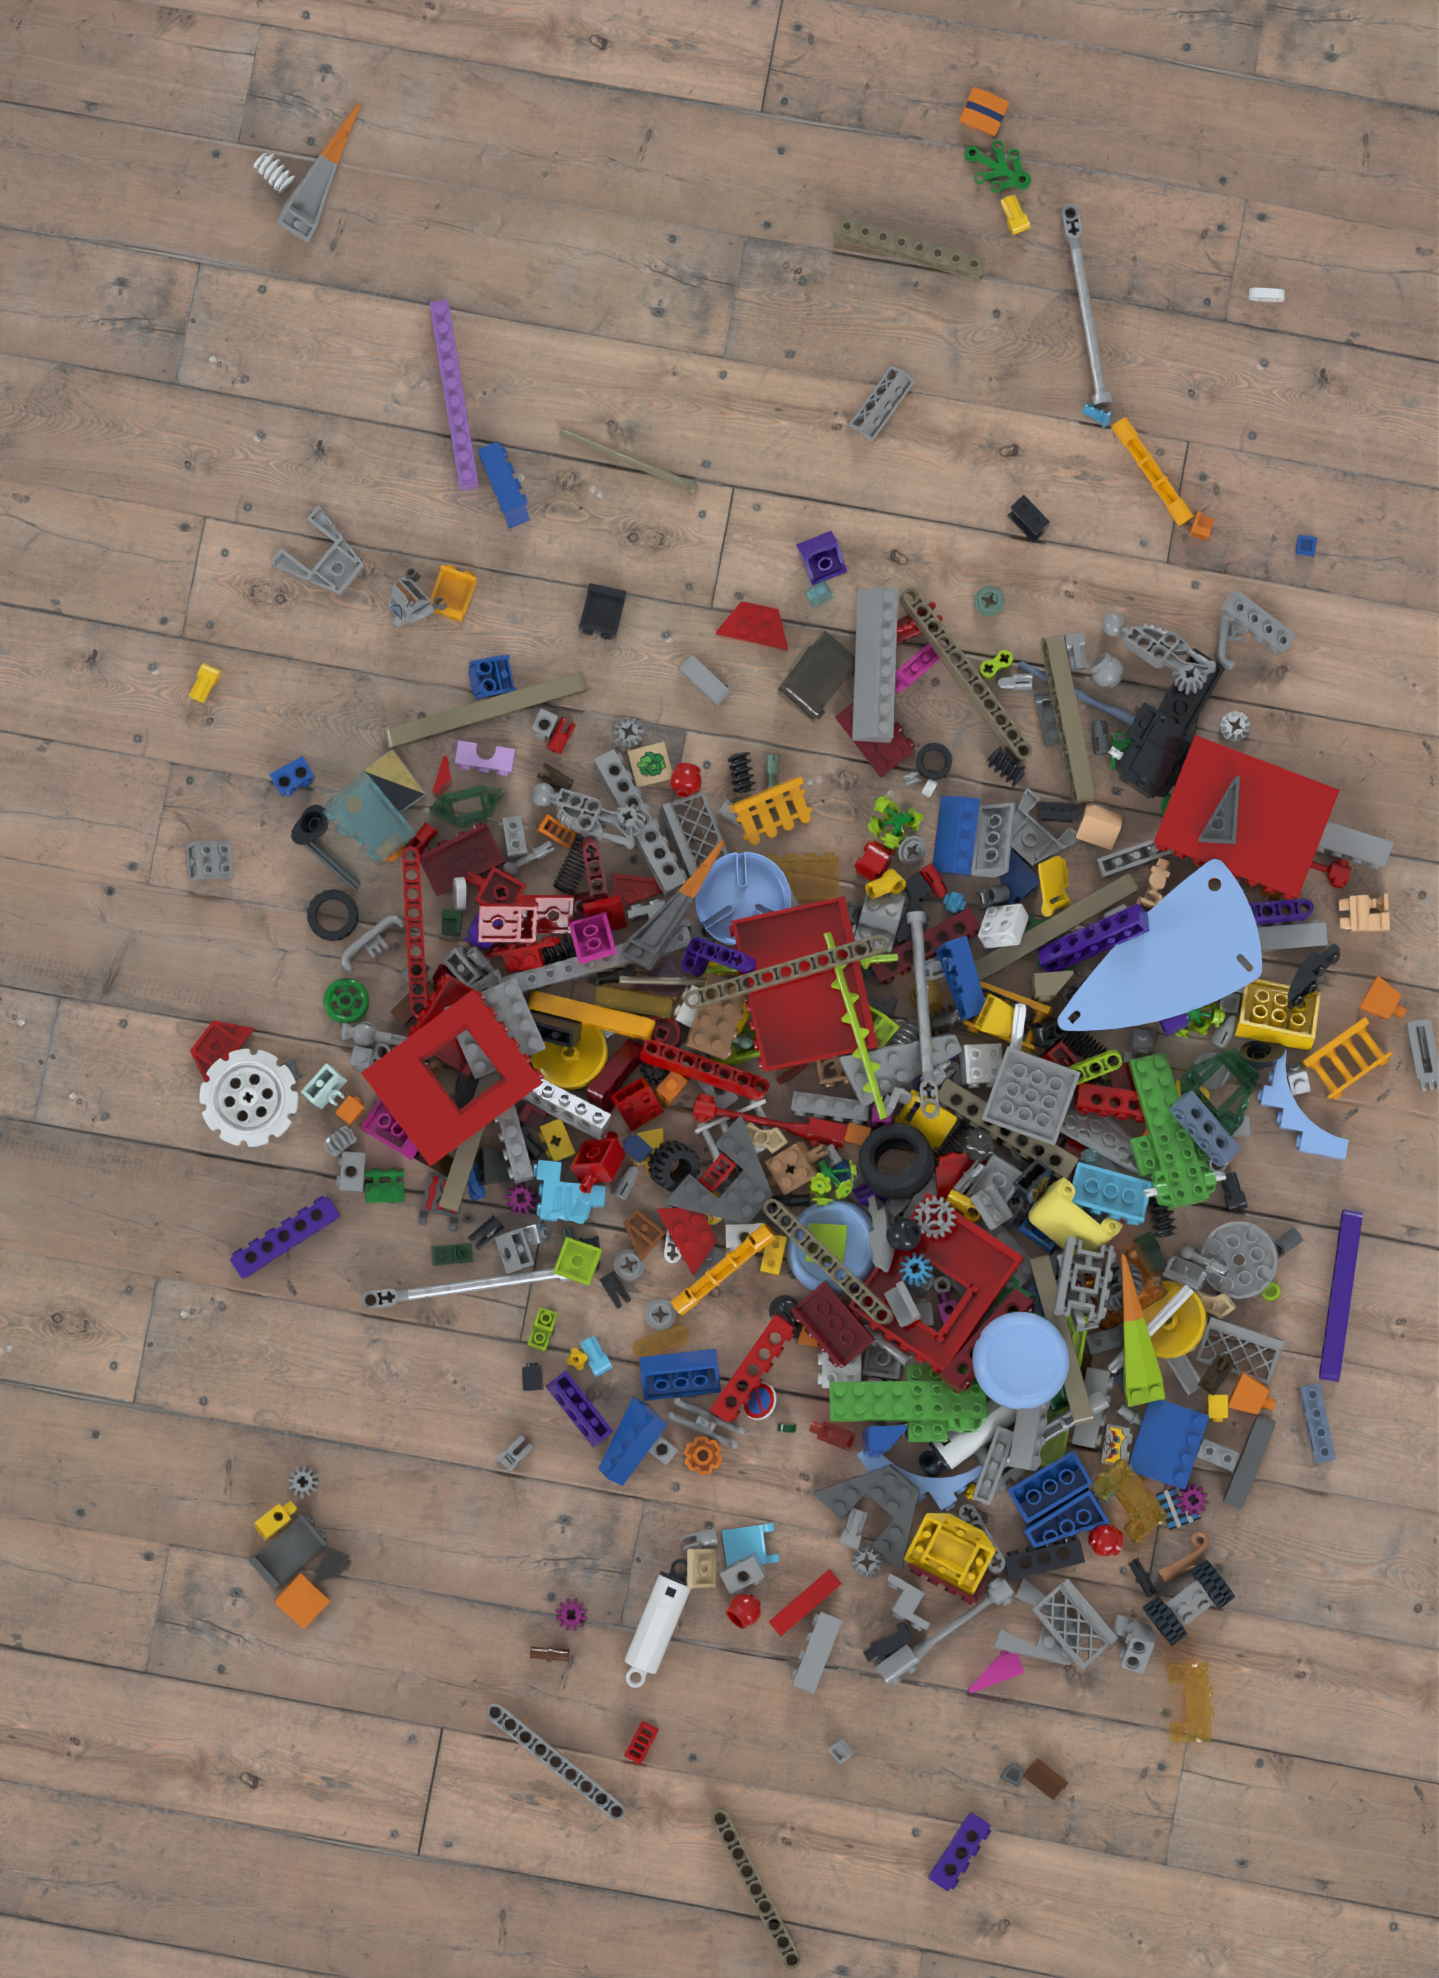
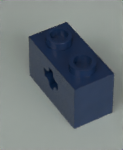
[623,1133,653,1165]

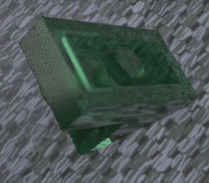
[1133,1232,1167,1275]

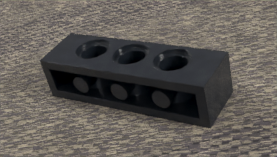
[1004,1536,1085,1580]

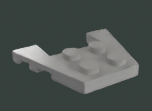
[1011,788,1081,867]

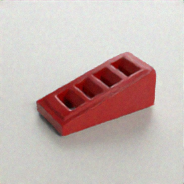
[698,1152,737,1193]
[624,1720,659,1765]

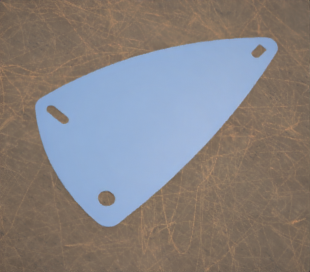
[1058,859,1262,1031]

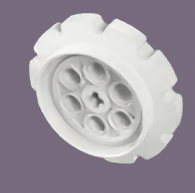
[199,1049,299,1147]

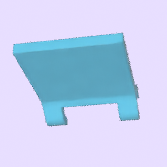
[722,1523,780,1566]

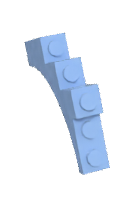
[1257,1050,1349,1160]
[857,1450,983,1512]

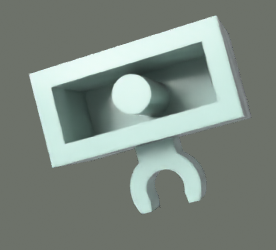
[301,1063,347,1109]

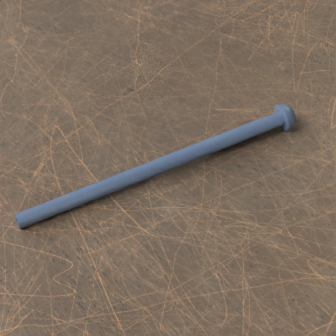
[1018,661,1135,725]

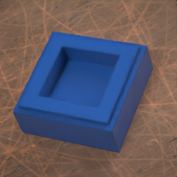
[1295,535,1317,557]

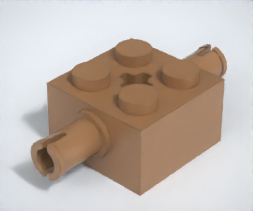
[765,1140,828,1195]

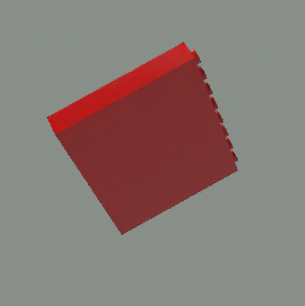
[1153,735,1340,901]
[728,896,878,1073]

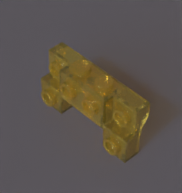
[1090,1459,1168,1543]
[1167,1662,1214,1743]

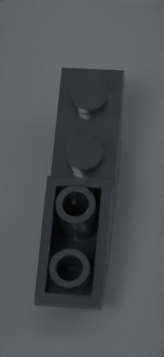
[1287,943,1340,1010]

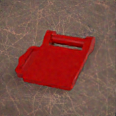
[935,1152,987,1203]

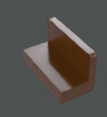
[1023,1757,1068,1800]

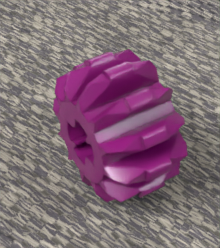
[505,1182,538,1215]
[1175,1483,1209,1516]
[555,1598,588,1631]

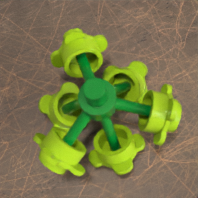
[868,795,924,849]
[1174,1002,1225,1038]

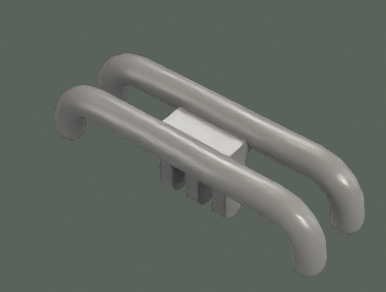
[1216,599,1244,670]
[341,915,405,972]
[667,1398,745,1449]

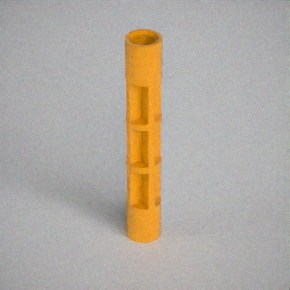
[1111,417,1195,527]
[671,1223,776,1316]

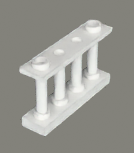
[695,1099,772,1173]

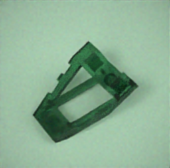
[429,785,505,829]
[1179,1046,1259,1136]

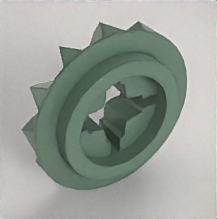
[974,586,1005,617]

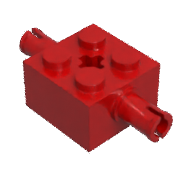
[465,867,527,905]
[570,1131,626,1194]

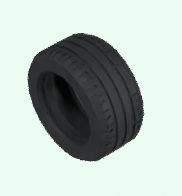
[859,1123,935,1200]

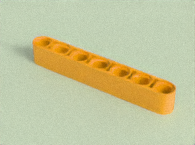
[528,991,656,1041]

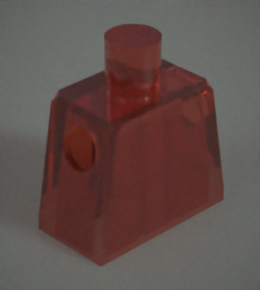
[809,1421,856,1452]

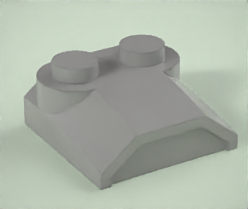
[861,1340,905,1381]

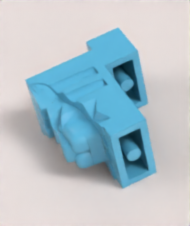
[533,1160,607,1224]

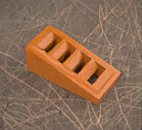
[535,814,579,850]

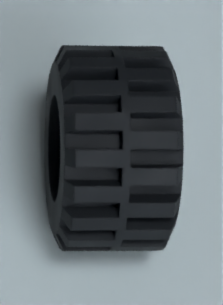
[648,1140,701,1192]

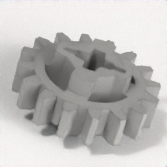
[914,1196,957,1239]

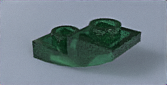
[431,1243,473,1266]

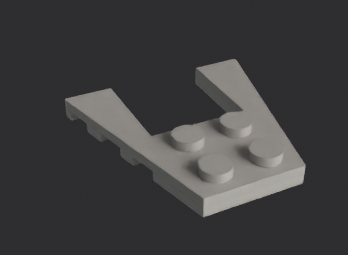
[270,505,365,596]
[992,1578,1085,1665]

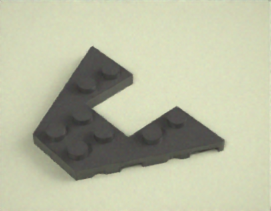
[664,1115,773,1225]
[813,1464,920,1571]

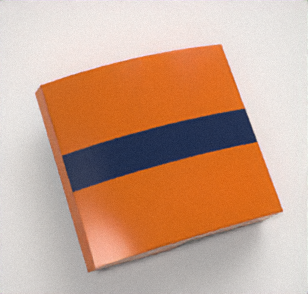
[958,87,1010,137]

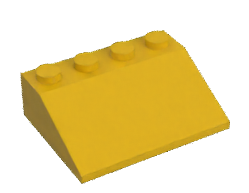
[1235,979,1321,1051]

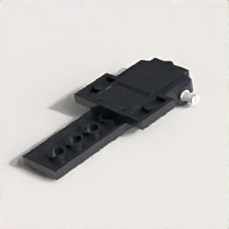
[1108,648,1225,798]

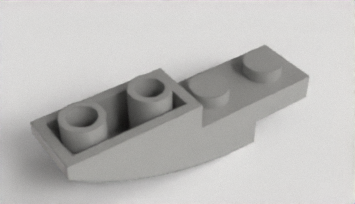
[868,1195,895,1272]

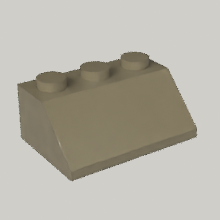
[1030,971,1073,1005]

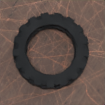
[307,889,359,941]

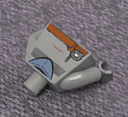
[388,568,447,627]

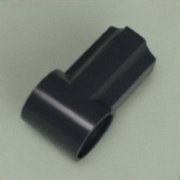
[520,1122,545,1162]
[1220,1172,1248,1213]

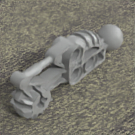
[1102,613,1216,694]
[531,783,646,849]

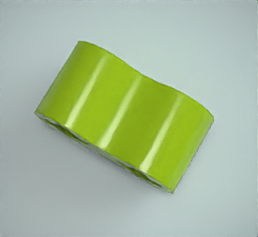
[979,650,1013,680]

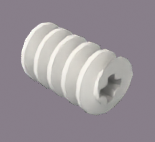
[253,153,295,193]

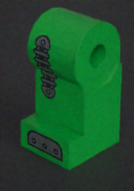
[1110,733,1130,770]

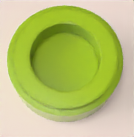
[1261,1282,1281,1301]

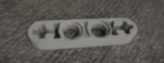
[958,1504,1005,1573]

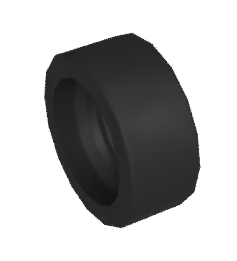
[916,742,952,780]

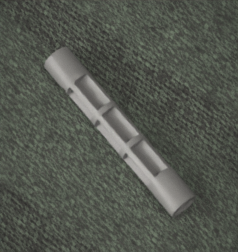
[1004,1389,1110,1468]

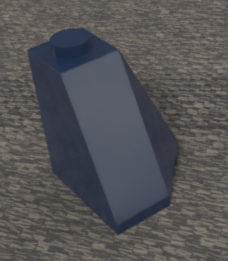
[999,849,1040,905]

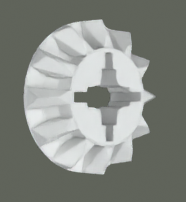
[1220,711,1251,742]

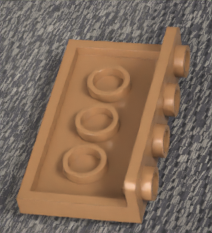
[685,973,748,1060]

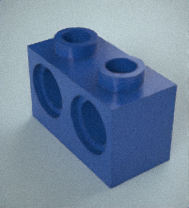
[269,756,315,797]

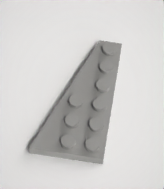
[837,1033,963,1107]
[1060,1094,1152,1181]

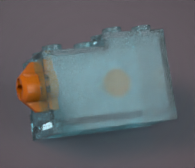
[322,771,417,863]

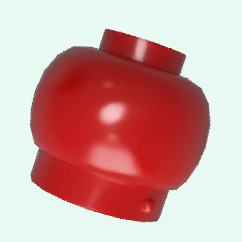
[670,763,702,798]
[1088,1524,1123,1556]
[726,1594,761,1629]

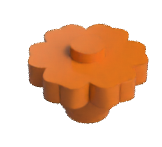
[683,1436,722,1475]

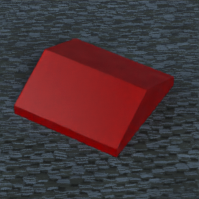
[432,756,453,798]

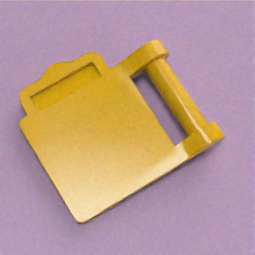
[1038,856,1071,917]
[893,1090,957,1150]

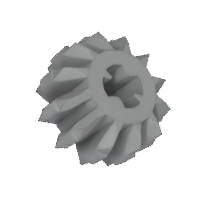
[324,1126,357,1157]
[287,1465,320,1498]

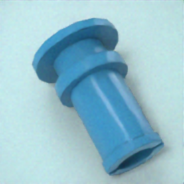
[1082,403,1113,428]

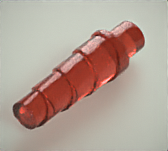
[776,1063,809,1085]

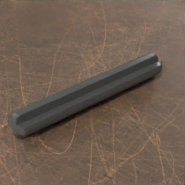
[304,840,361,891]

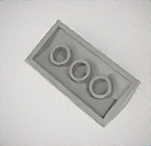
[971,803,1016,878]

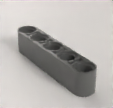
[1223,1414,1276,1509]

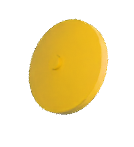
[531,1025,608,1090]
[1138,1281,1207,1359]

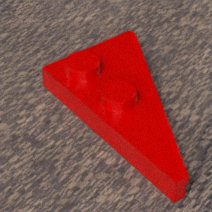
[610,873,663,907]

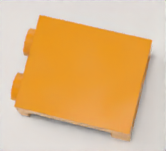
[430,564,478,623]

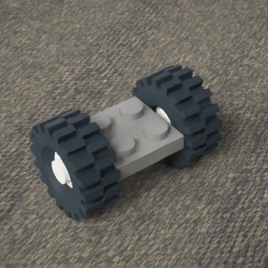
[1142,1559,1235,1646]

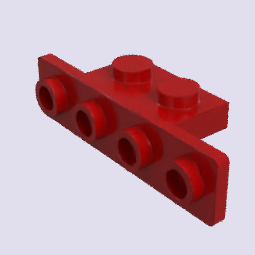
[485,935,561,973]

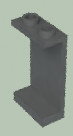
[249,1514,328,1590]

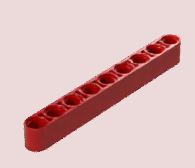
[402,847,427,1018]

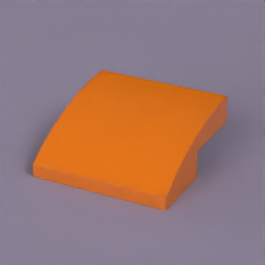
[274,1572,330,1630]

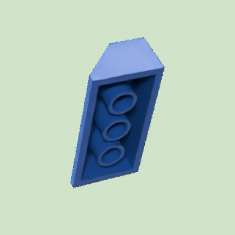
[933,796,980,877]
[639,1349,721,1401]
[1007,1450,1094,1524]

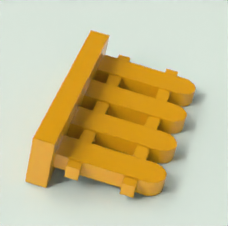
[728,777,812,845]

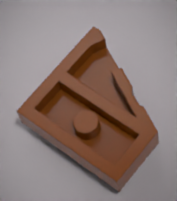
[624,1209,666,1262]

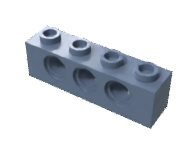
[1169,1090,1241,1167]
[1298,1383,1336,1463]

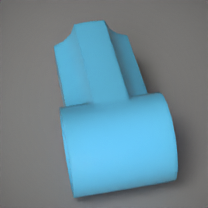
[580,1336,613,1377]

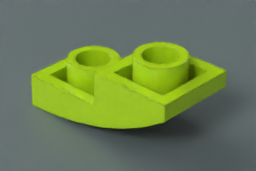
[527,1307,558,1352]

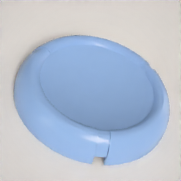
[695,852,791,946]
[786,1200,876,1295]
[973,1312,1069,1410]

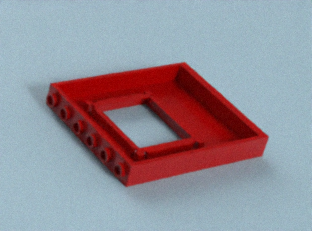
[361,989,544,1167]
[848,1192,1024,1374]

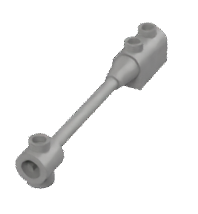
[874,1576,1014,1686]

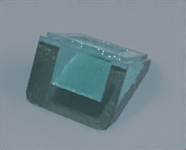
[805,581,834,608]

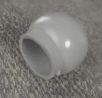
[1089,653,1123,688]

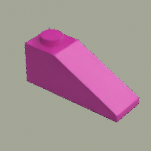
[968,1650,1025,1693]

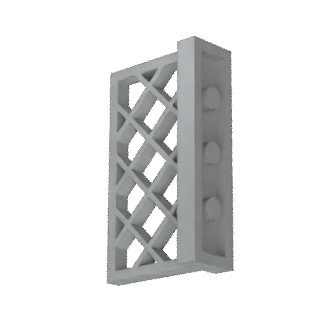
[660,791,728,879]
[1195,1315,1284,1385]
[1031,1578,1118,1670]

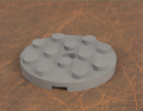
[1201,1221,1278,1299]

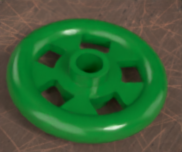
[323,978,369,1024]

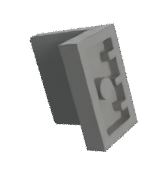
[186,840,234,882]

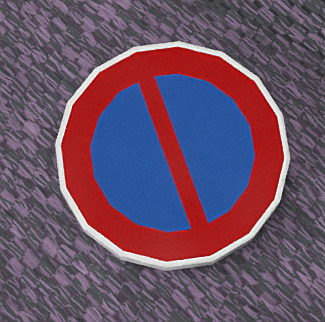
[742,1382,777,1420]

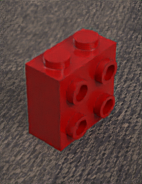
[610,1076,664,1132]

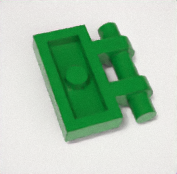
[365,1167,405,1203]

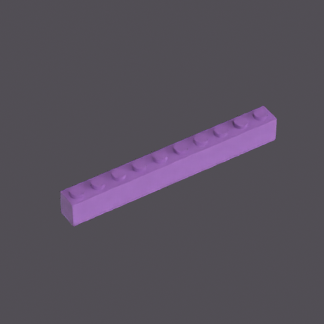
[429,299,479,491]

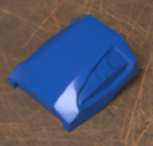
[468,655,517,699]

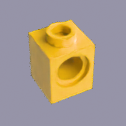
[1206,1395,1228,1422]

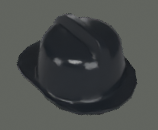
[291,804,328,845]
[1240,1040,1285,1069]
[769,1295,802,1338]

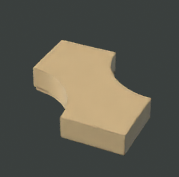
[746,1122,789,1154]
[1194,1290,1236,1320]

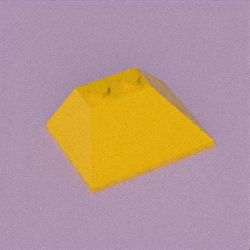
[903,1513,996,1596]

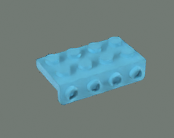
[1071,1162,1152,1226]

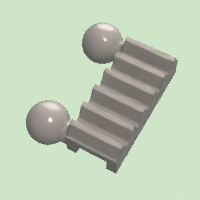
[1164,1345,1213,1396]

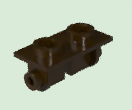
[1197,1354,1234,1396]

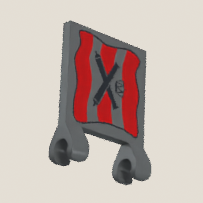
[418,1173,464,1232]

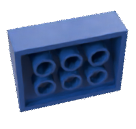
[1126,1400,1209,1490]

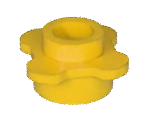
[566,1348,588,1370]
[964,1482,978,1500]

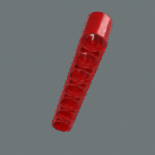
[640,1040,770,1101]

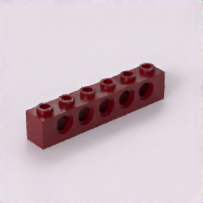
[869,908,981,985]
[940,1288,1035,1395]

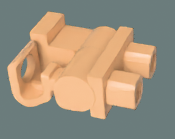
[1136,858,1171,911]
[1338,893,1390,932]

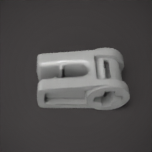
[495,1434,534,1473]

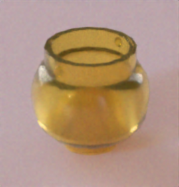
[910,981,943,1014]

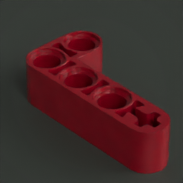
[573,836,609,915]
[586,1039,643,1114]

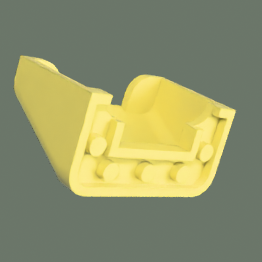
[1028,1177,1123,1256]

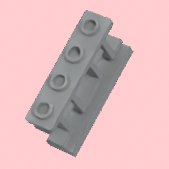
[1053,1236,1116,1324]

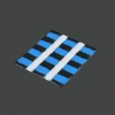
[1156,1483,1201,1531]

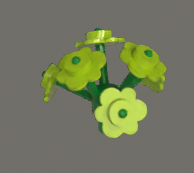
[808,1160,858,1207]

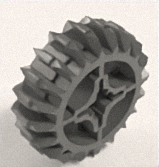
[1093,1260,1144,1312]

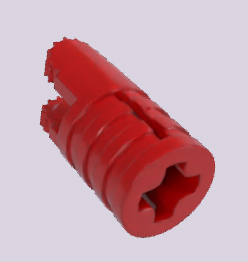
[546,717,576,755]
[405,821,438,857]
[919,863,947,898]

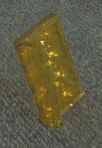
[766,852,840,901]
[594,985,677,1018]

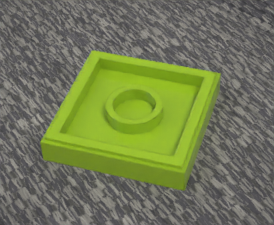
[805,1223,848,1264]
[553,1237,603,1287]

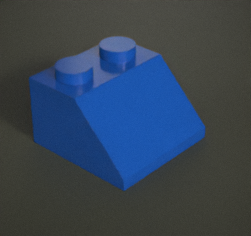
[862,1425,907,1458]

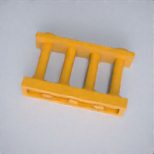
[963,981,1054,1054]
[1301,1017,1392,1100]

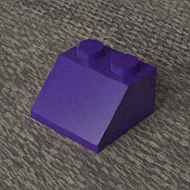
[796,530,847,586]

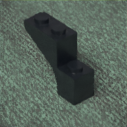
[895,871,932,943]

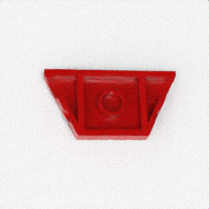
[716,601,788,651]
[190,1020,255,1083]
[656,1207,717,1275]

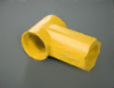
[1000,195,1031,235]
[189,663,221,704]
[865,869,906,899]
[945,1189,981,1222]

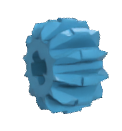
[899,1253,933,1287]

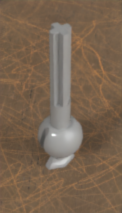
[341,1022,408,1048]

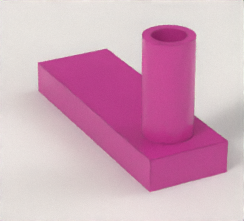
[895,643,940,692]

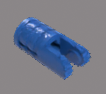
[466,1164,486,1201]

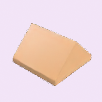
[1075,803,1123,851]

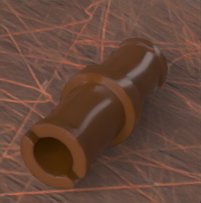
[530,1646,570,1662]

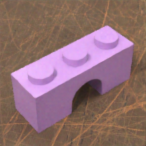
[455,740,516,776]

